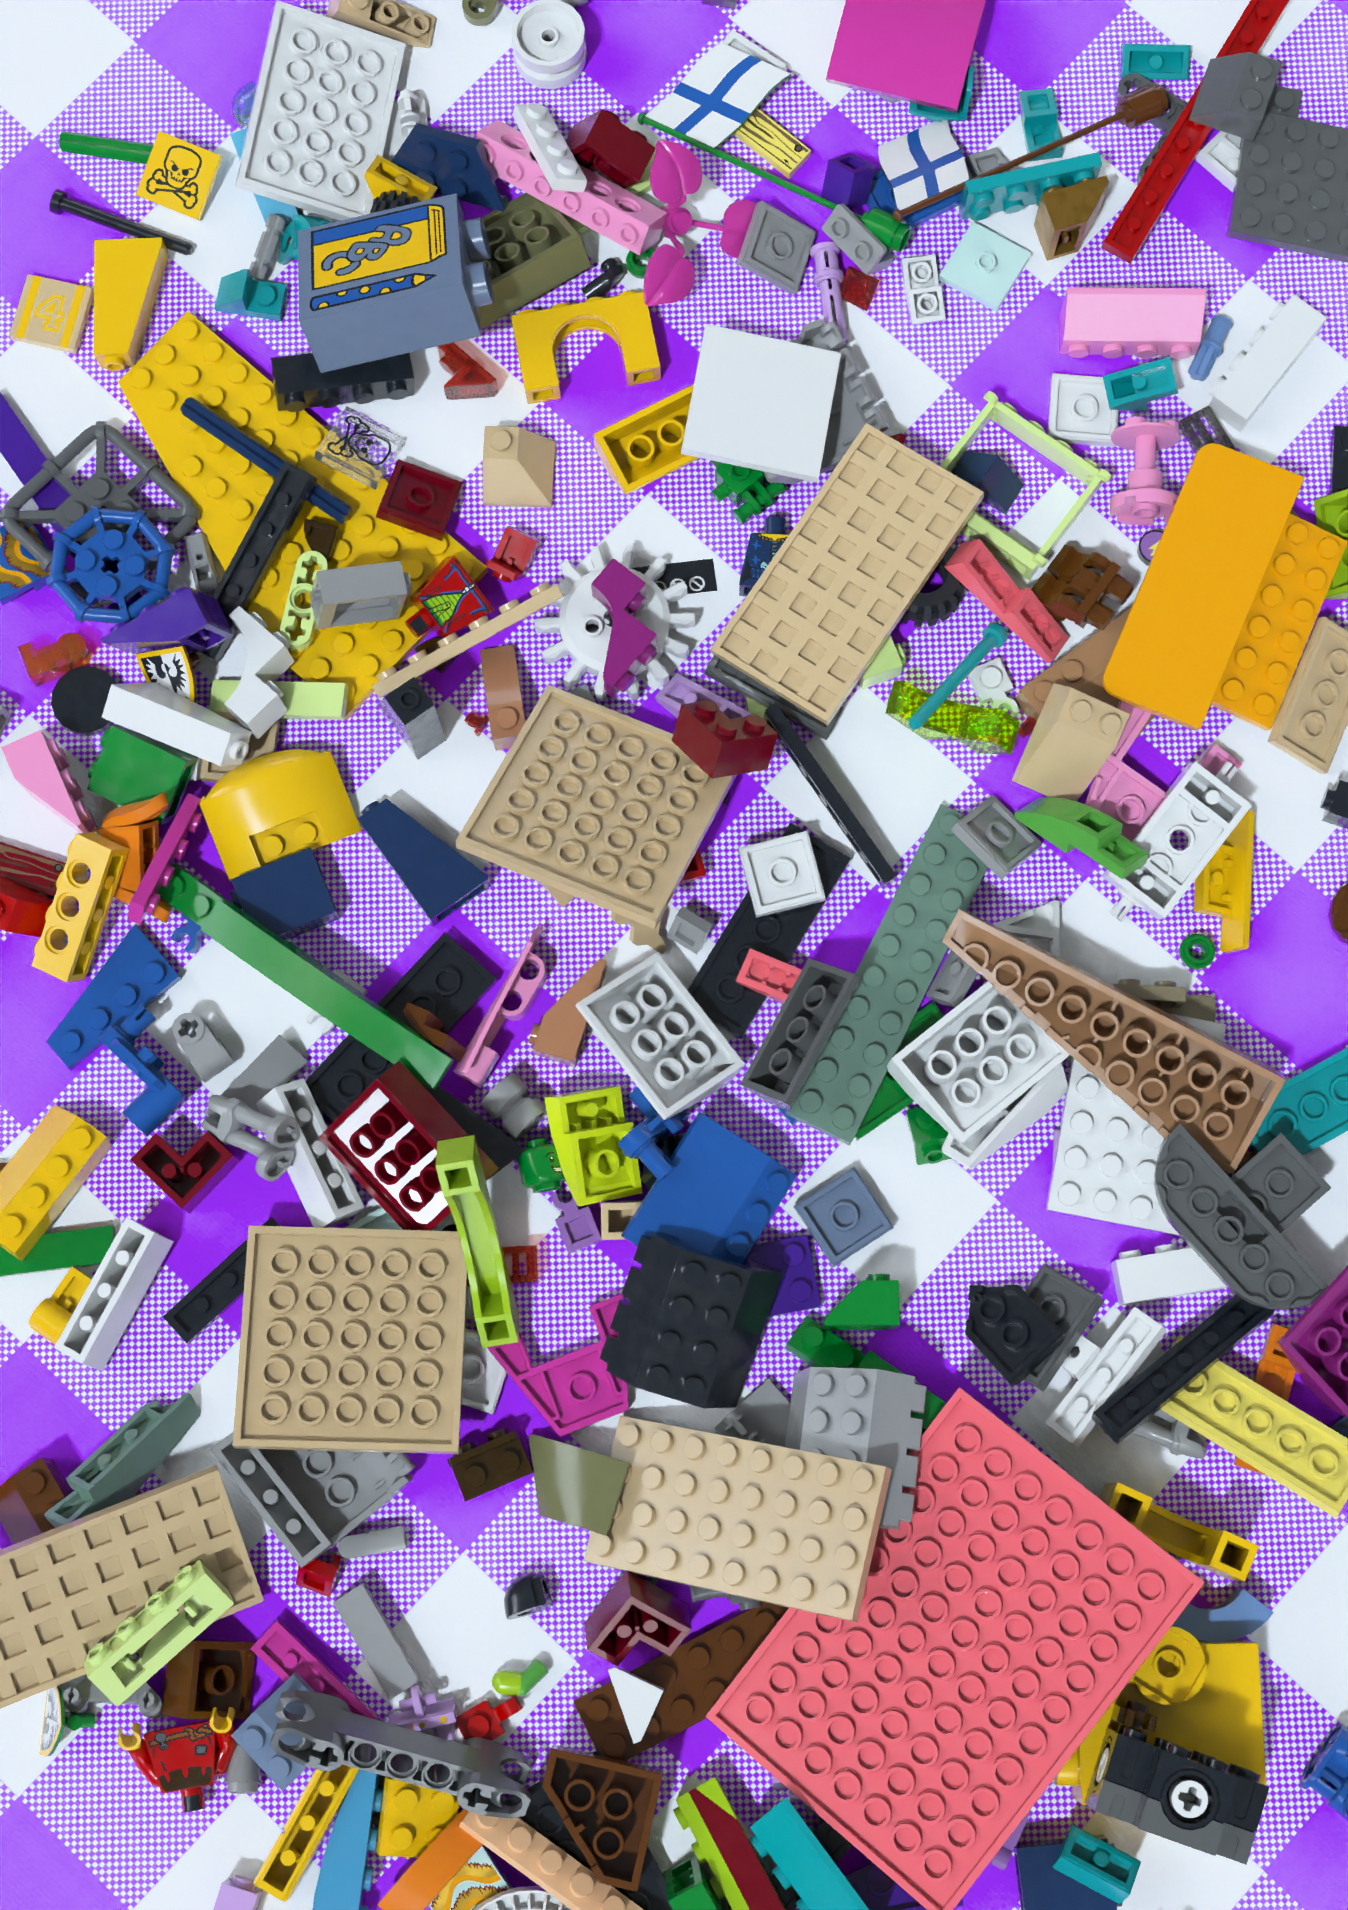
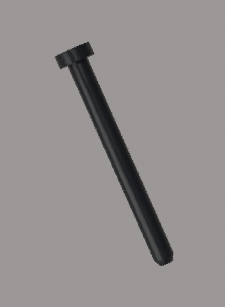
[50,189,193,255]

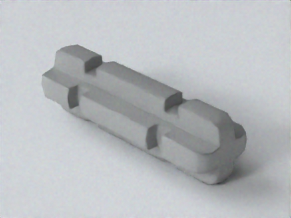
[249,214,287,281]

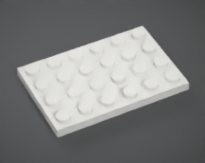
[235,0,406,221]
[1046,1014,1226,1236]

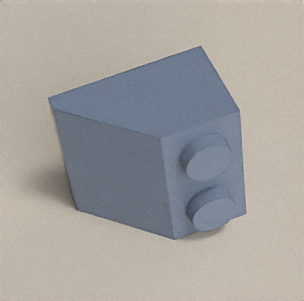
[231,1672,315,1791]

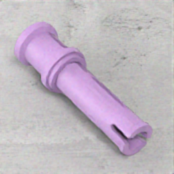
[810,242,848,347]

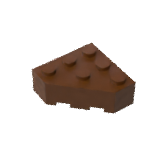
[542,1744,664,1892]

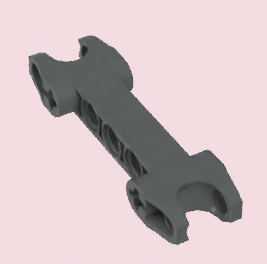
[270,1690,531,1818]

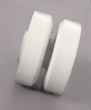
[511,0,587,89]

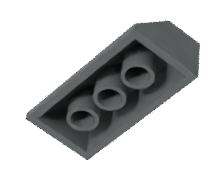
[740,958,859,1111]

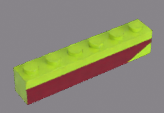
[673,1776,786,1910]

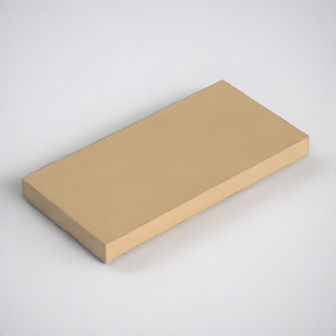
[1267,617,1348,774]

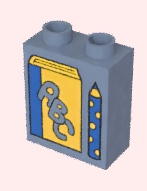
[298,193,494,373]

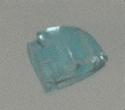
[232,81,257,128]

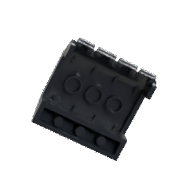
[600,1231,783,1409]

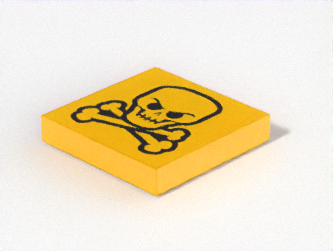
[136,131,224,221]

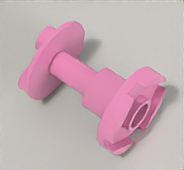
[1110,416,1181,526]

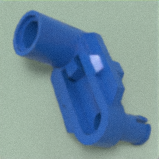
[97,1003,186,1136]
[618,1086,691,1182]

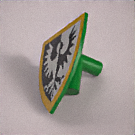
[39,1685,95,1757]

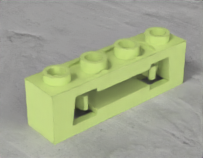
[83,1560,234,1707]

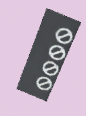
[632,558,717,594]

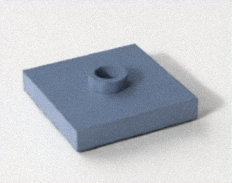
[793,1167,894,1267]

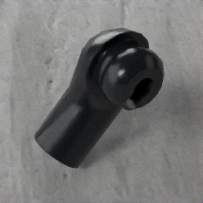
[581,258,624,299]

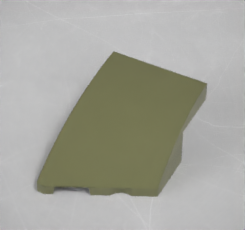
[529,1434,630,1536]

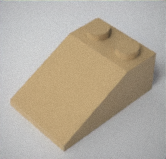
[1011,683,1130,801]

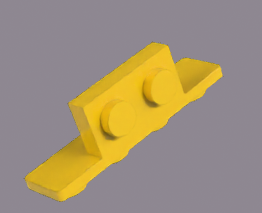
[1194,810,1255,953]

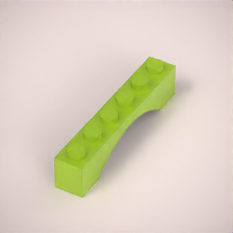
[435,1135,519,1348]

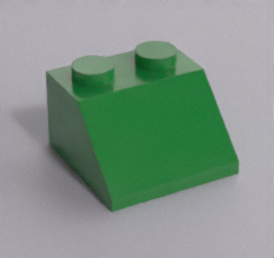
[822,1274,900,1331]

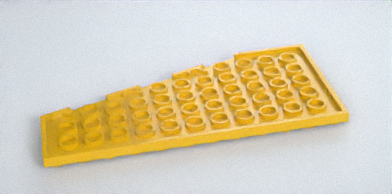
[118,311,488,720]

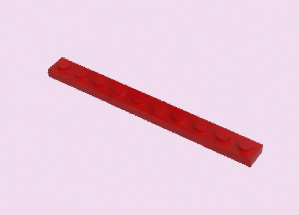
[1101,0,1291,264]

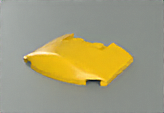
[199,749,362,881]

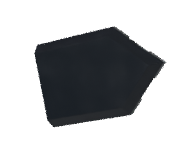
[965,1285,1066,1386]

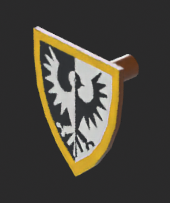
[135,645,200,703]

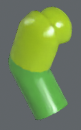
[491,1659,549,1697]

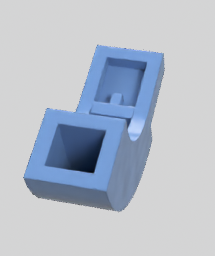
[1172,1588,1274,1642]

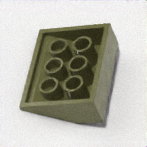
[476,193,591,329]

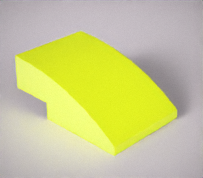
[544,1086,643,1206]

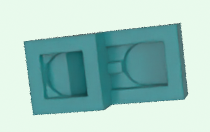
[1019,88,1063,162]

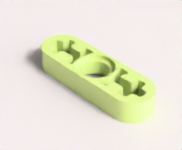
[280,551,330,651]

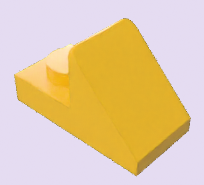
[364,155,438,202]

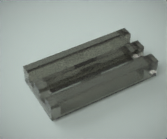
[1178,405,1237,454]

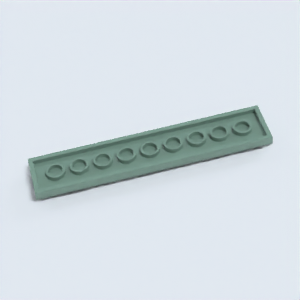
[785,804,988,1146]

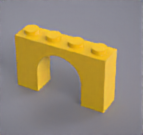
[511,290,661,405]
[1099,1482,1259,1582]

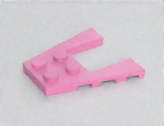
[1085,700,1243,842]

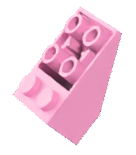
[1,730,97,833]

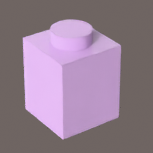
[213,1875,263,1910]

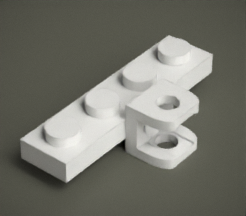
[1045,1307,1167,1448]

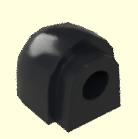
[504,1572,554,1620]

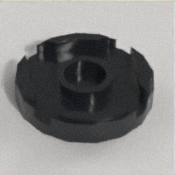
[51,666,117,736]

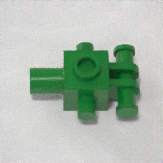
[710,460,786,525]

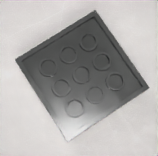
[1226,111,1348,263]

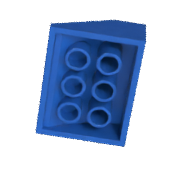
[621,1112,797,1264]

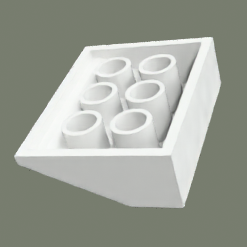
[575,952,745,1120]
[887,981,1070,1144]

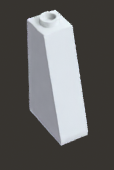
[102,682,252,766]

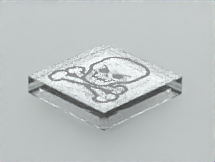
[314,406,407,490]

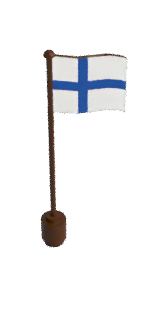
[878,84,1168,222]

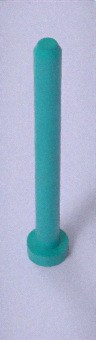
[909,623,1008,730]

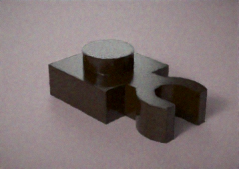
[1111,1699,1158,1733]

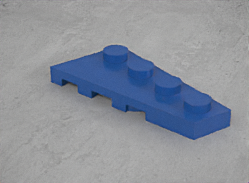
[46,924,182,1070]

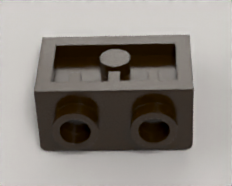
[447,1427,533,1501]

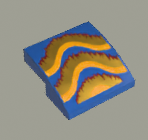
[0,524,51,605]

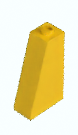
[94,237,168,371]

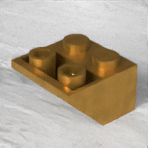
[1034,175,1109,261]

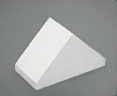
[608,1666,664,1744]

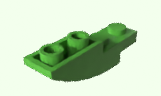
[1014,797,1148,879]

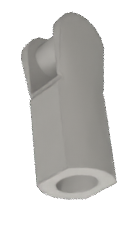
[184,533,219,594]
[338,1525,408,1559]

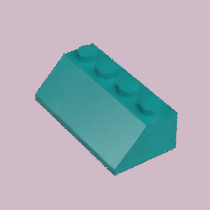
[749,1797,869,1910]

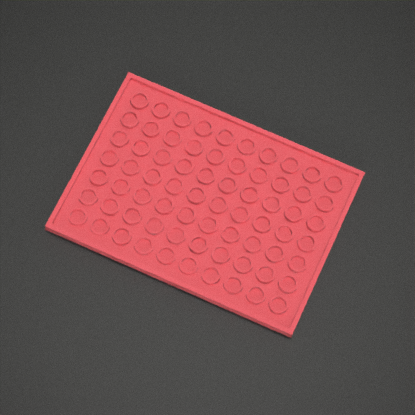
[705,1387,1205,1910]

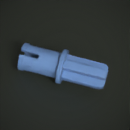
[1188,315,1233,381]

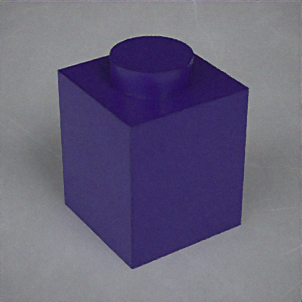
[821,152,875,210]

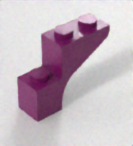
[591,558,658,698]

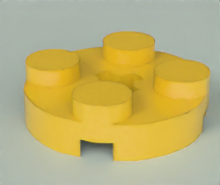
[1131,1626,1207,1705]

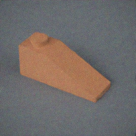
[480,645,526,751]
[529,959,608,1067]

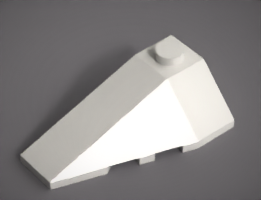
[941,1064,1068,1170]

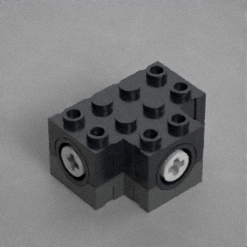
[1084,1724,1269,1865]

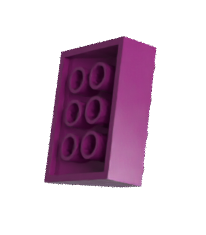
[1277,1265,1348,1418]

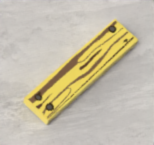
[733,108,811,179]

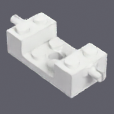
[1101,761,1252,922]

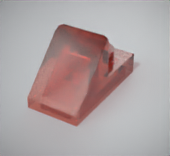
[437,342,499,400]

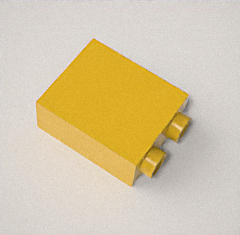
[1054,1640,1267,1805]

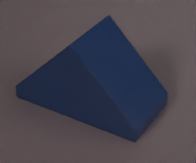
[951,451,1024,515]

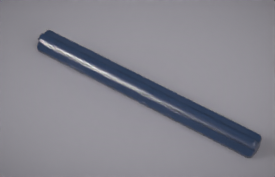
[180,397,352,523]

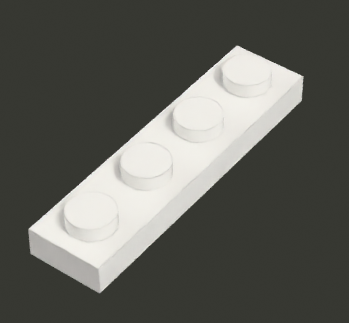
[512,103,587,193]

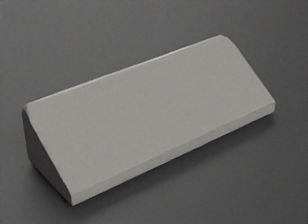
[205,1035,308,1127]
[333,1583,422,1700]

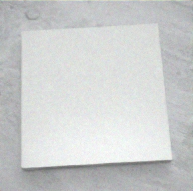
[680,324,841,483]

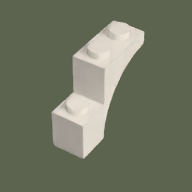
[224,606,295,739]

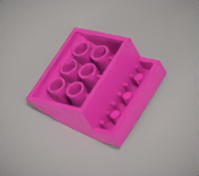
[826,0,987,113]

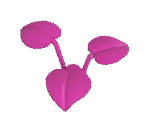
[643,140,756,306]

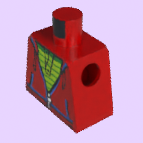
[405,556,495,638]

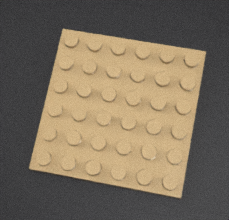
[456,685,737,929]
[232,1225,468,1454]

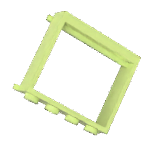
[940,391,1112,581]

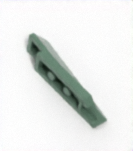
[44,1393,200,1528]

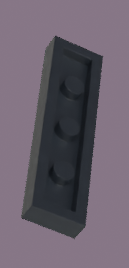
[163,1217,280,1344]

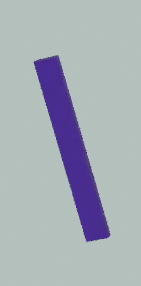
[0,392,142,610]

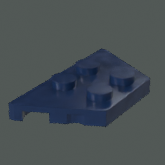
[391,123,508,212]

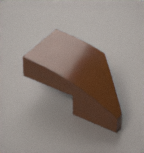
[403,1002,467,1062]

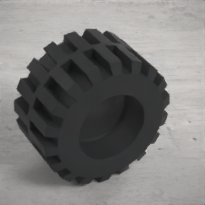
[899,545,966,627]

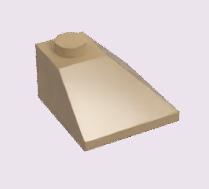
[483,426,556,508]

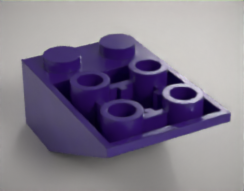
[101,587,234,654]

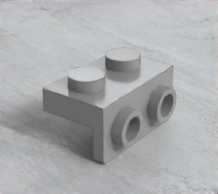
[821,203,895,275]

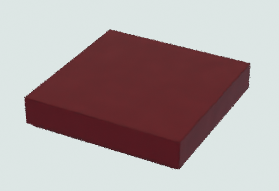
[376,459,463,541]

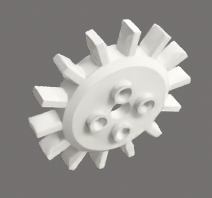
[534,545,695,701]

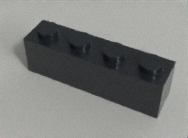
[271,353,414,412]

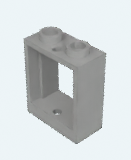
[310,561,411,630]

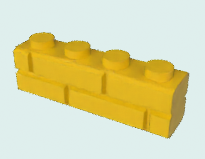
[253,1764,360,1902]

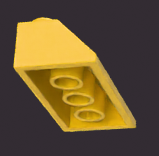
[594,384,699,495]
[0,1104,112,1262]

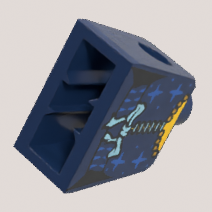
[739,516,789,596]

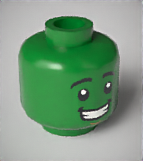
[517,1138,565,1193]

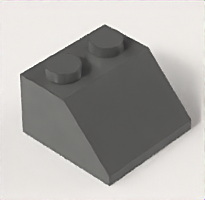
[1189,52,1282,141]

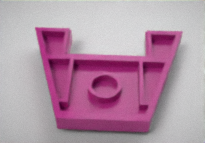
[486,1294,629,1437]

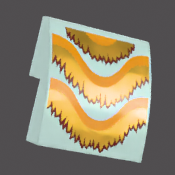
[429,1845,513,1910]

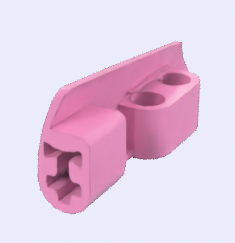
[454,925,547,1088]

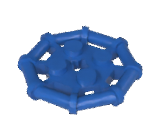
[46,505,176,624]

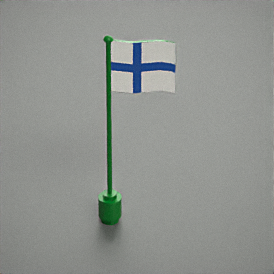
[637,42,912,252]

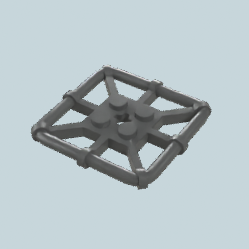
[0,421,200,608]

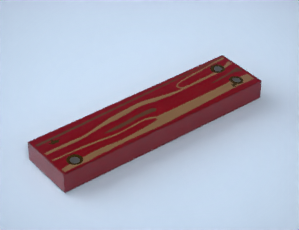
[0,842,66,898]

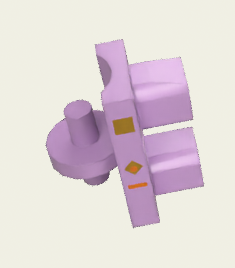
[388,1685,457,1740]

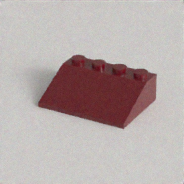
[318,1060,499,1231]

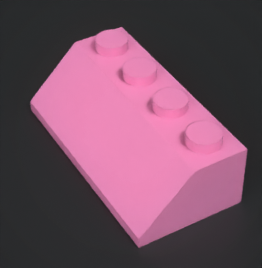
[1059,287,1206,359]

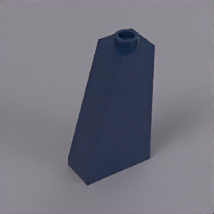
[357,798,491,927]

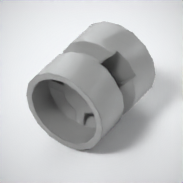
[481,1073,547,1141]

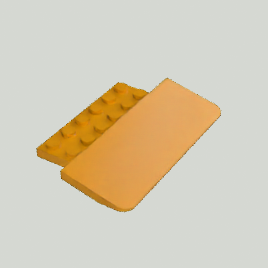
[1103,443,1348,731]

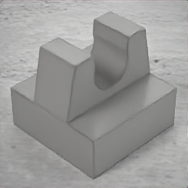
[667,904,715,955]

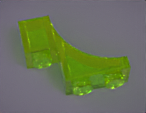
[885,681,1020,755]

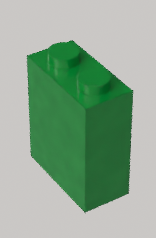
[87,724,199,825]

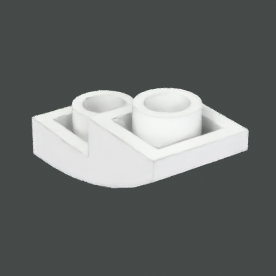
[900,254,946,325]

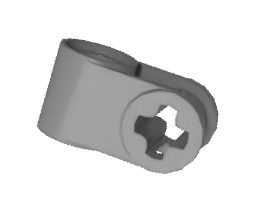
[172,1013,235,1083]

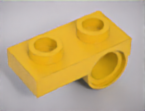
[28,1266,92,1345]

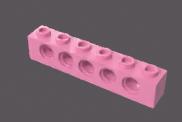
[475,119,667,255]

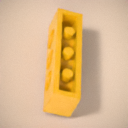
[31,832,130,982]

